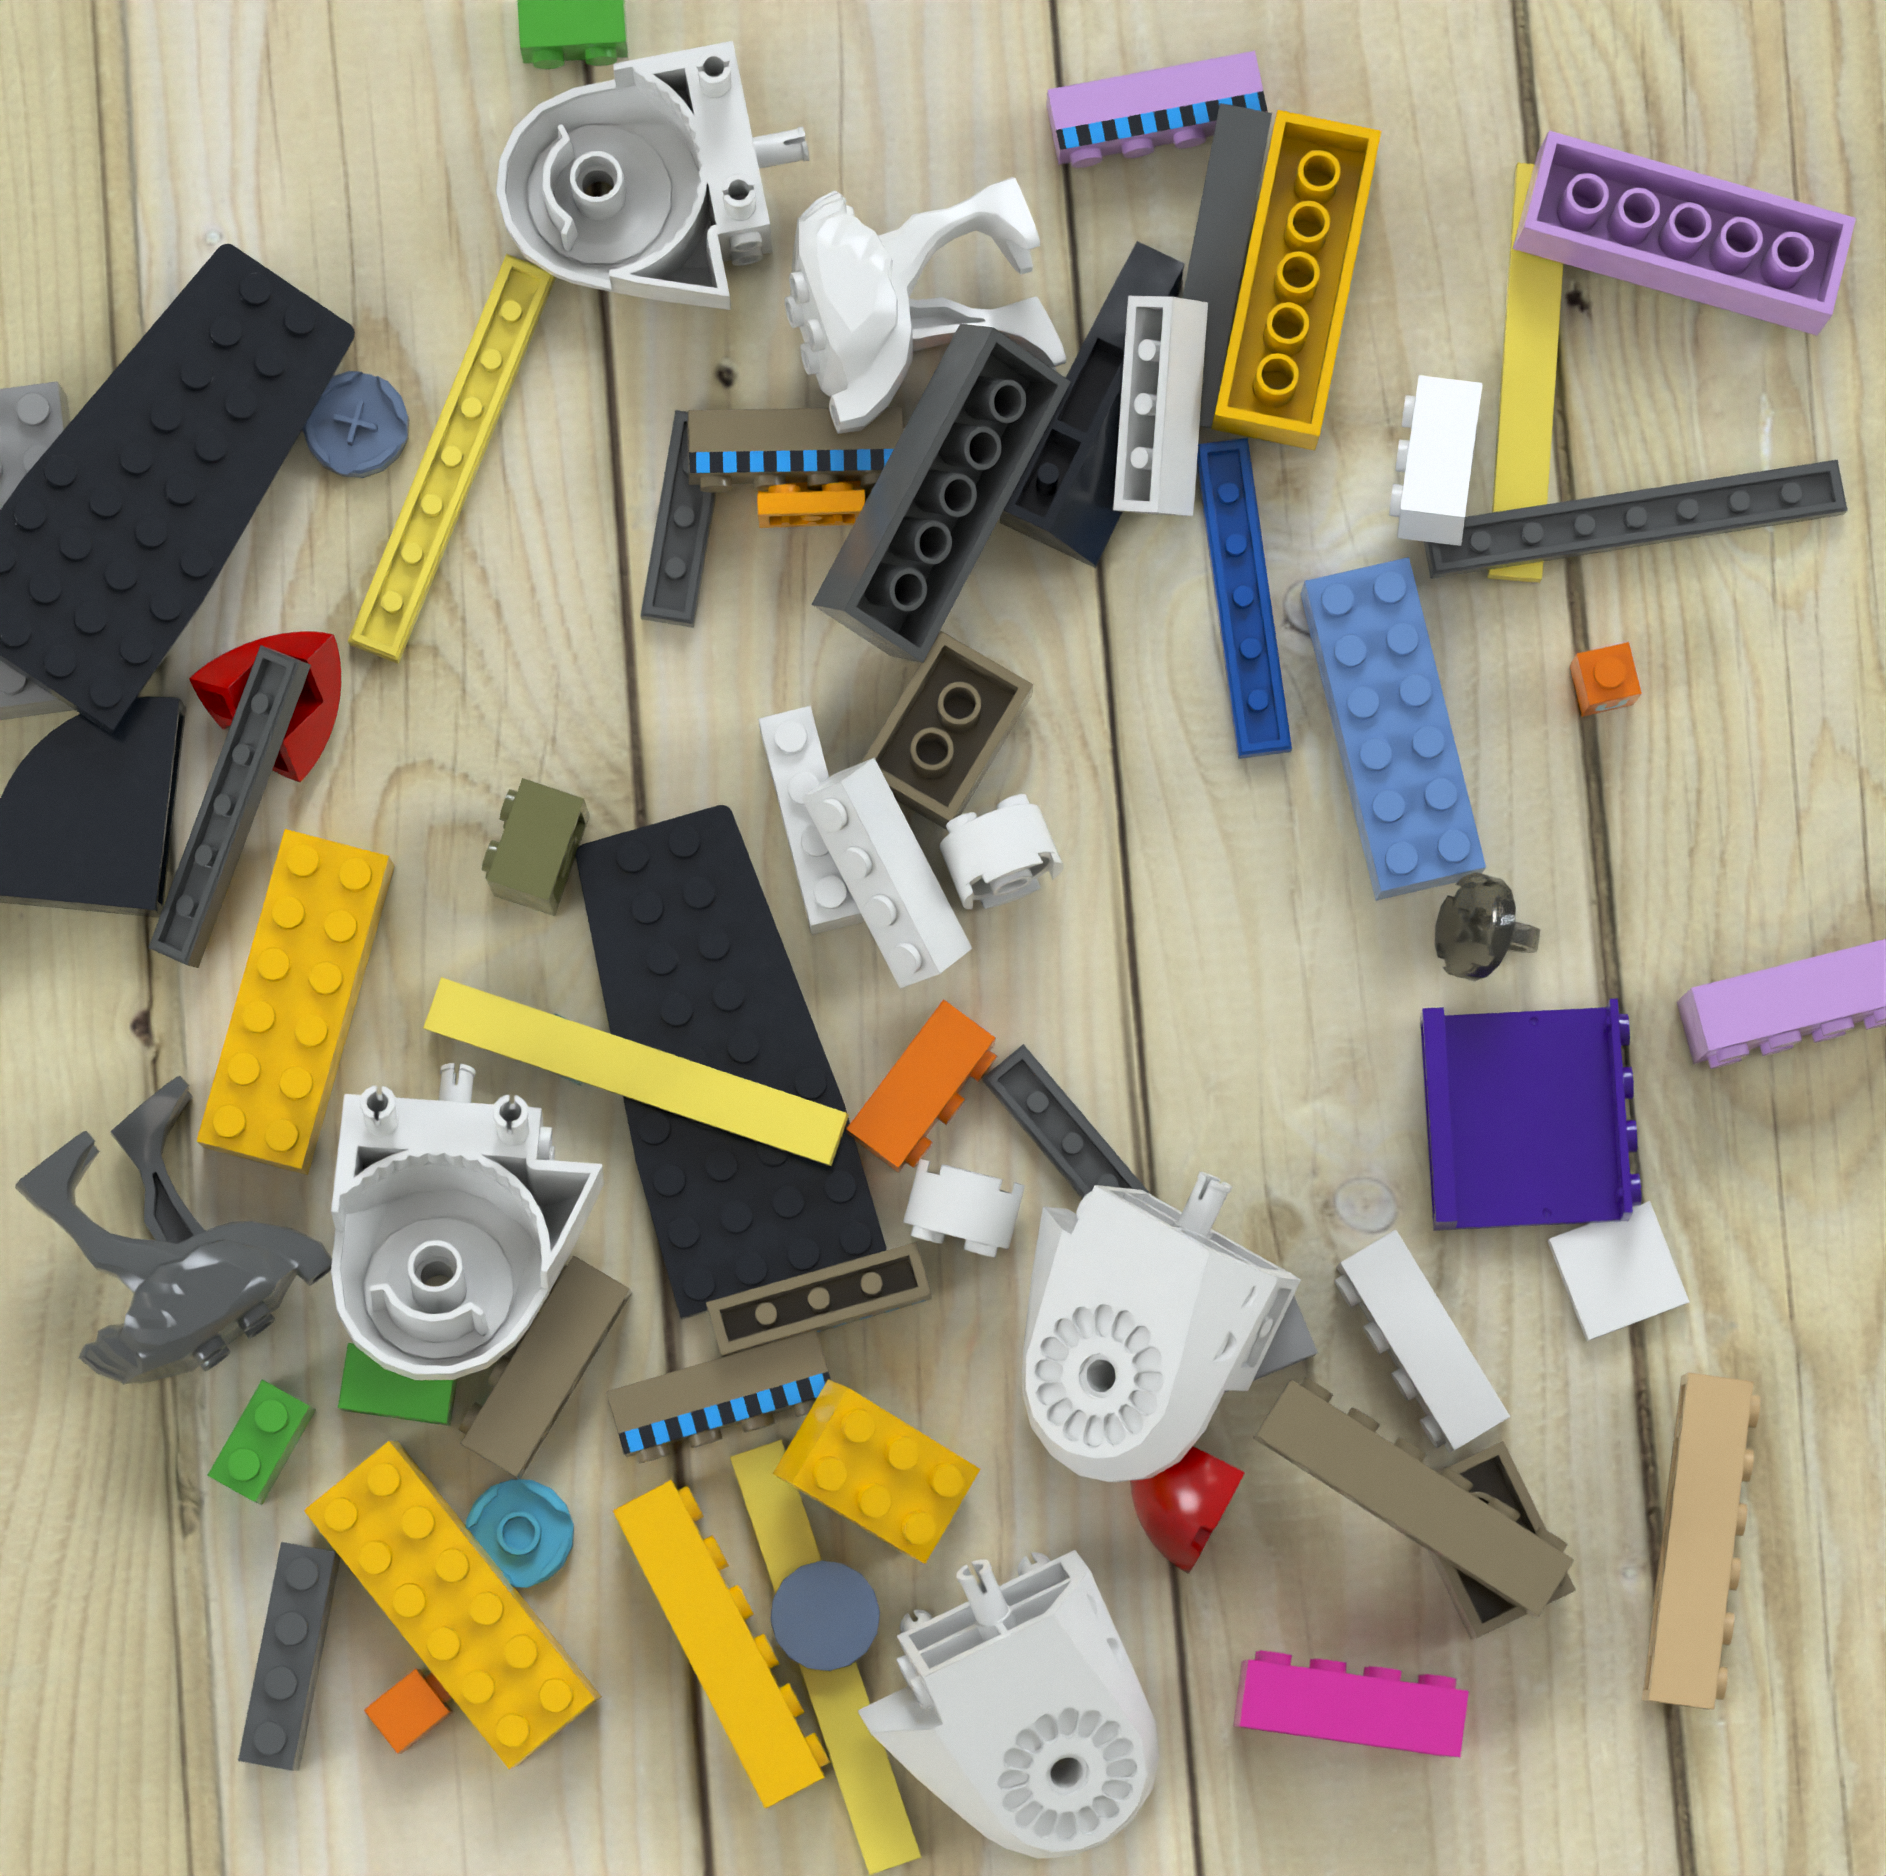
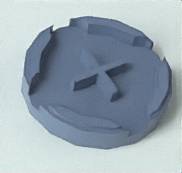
[303,371,409,478]
[770,1561,880,1671]

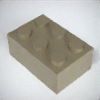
[861,630,1033,831]
[1428,1441,1576,1639]

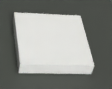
[1547,1201,1689,1341]

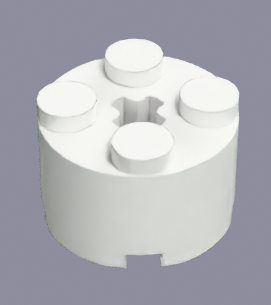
[939,794,1063,910]
[903,1159,1025,1257]

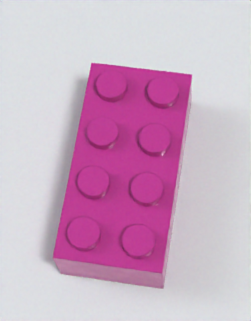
[1233,1650,1469,1758]

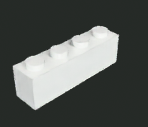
[1113,296,1208,516]
[758,706,864,935]
[801,758,972,988]
[1334,1229,1510,1453]

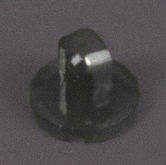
[1434,872,1541,982]

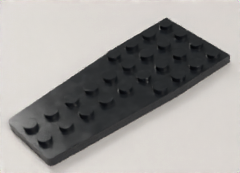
[0,244,355,734]
[575,805,887,1320]

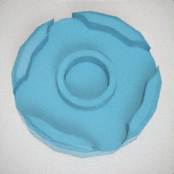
[466,1479,574,1588]

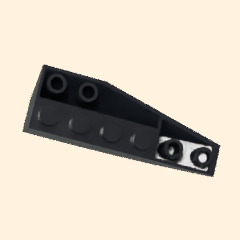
[1000,241,1185,568]

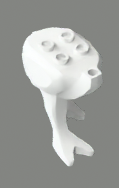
[785,177,1066,434]

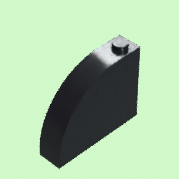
[0,696,186,918]

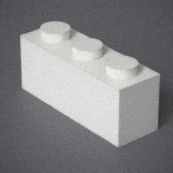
[1389,375,1482,546]

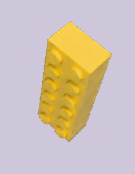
[1211,110,1382,451]
[196,829,395,1175]
[303,1441,602,1769]
[612,1480,830,1809]

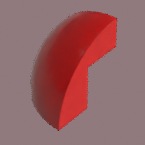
[189,631,341,782]
[1130,1446,1245,1574]

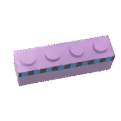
[1046,51,1268,168]

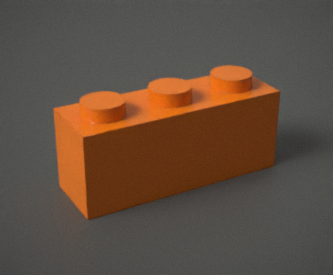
[846,999,997,1173]

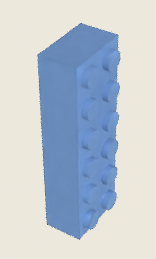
[1300,557,1486,901]

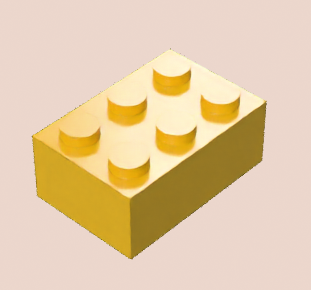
[773,1379,981,1564]

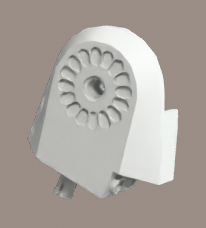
[496,41,809,310]
[331,1063,604,1380]
[1022,1172,1301,1482]
[858,1550,1160,1859]

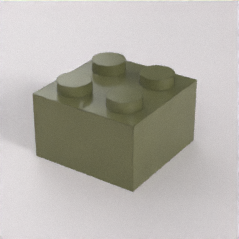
[482,778,590,916]

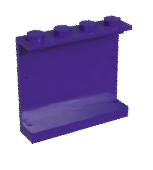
[1420,998,1641,1231]

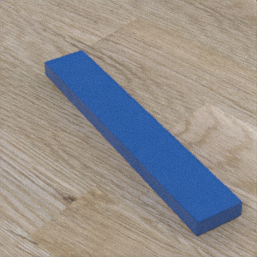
[1197,438,1292,759]

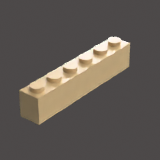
[1642,1372,1760,1710]

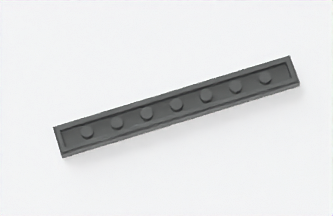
[1424,459,1848,579]

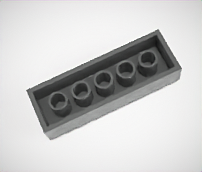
[811,324,1071,663]

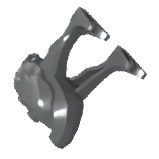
[15,1076,332,1385]

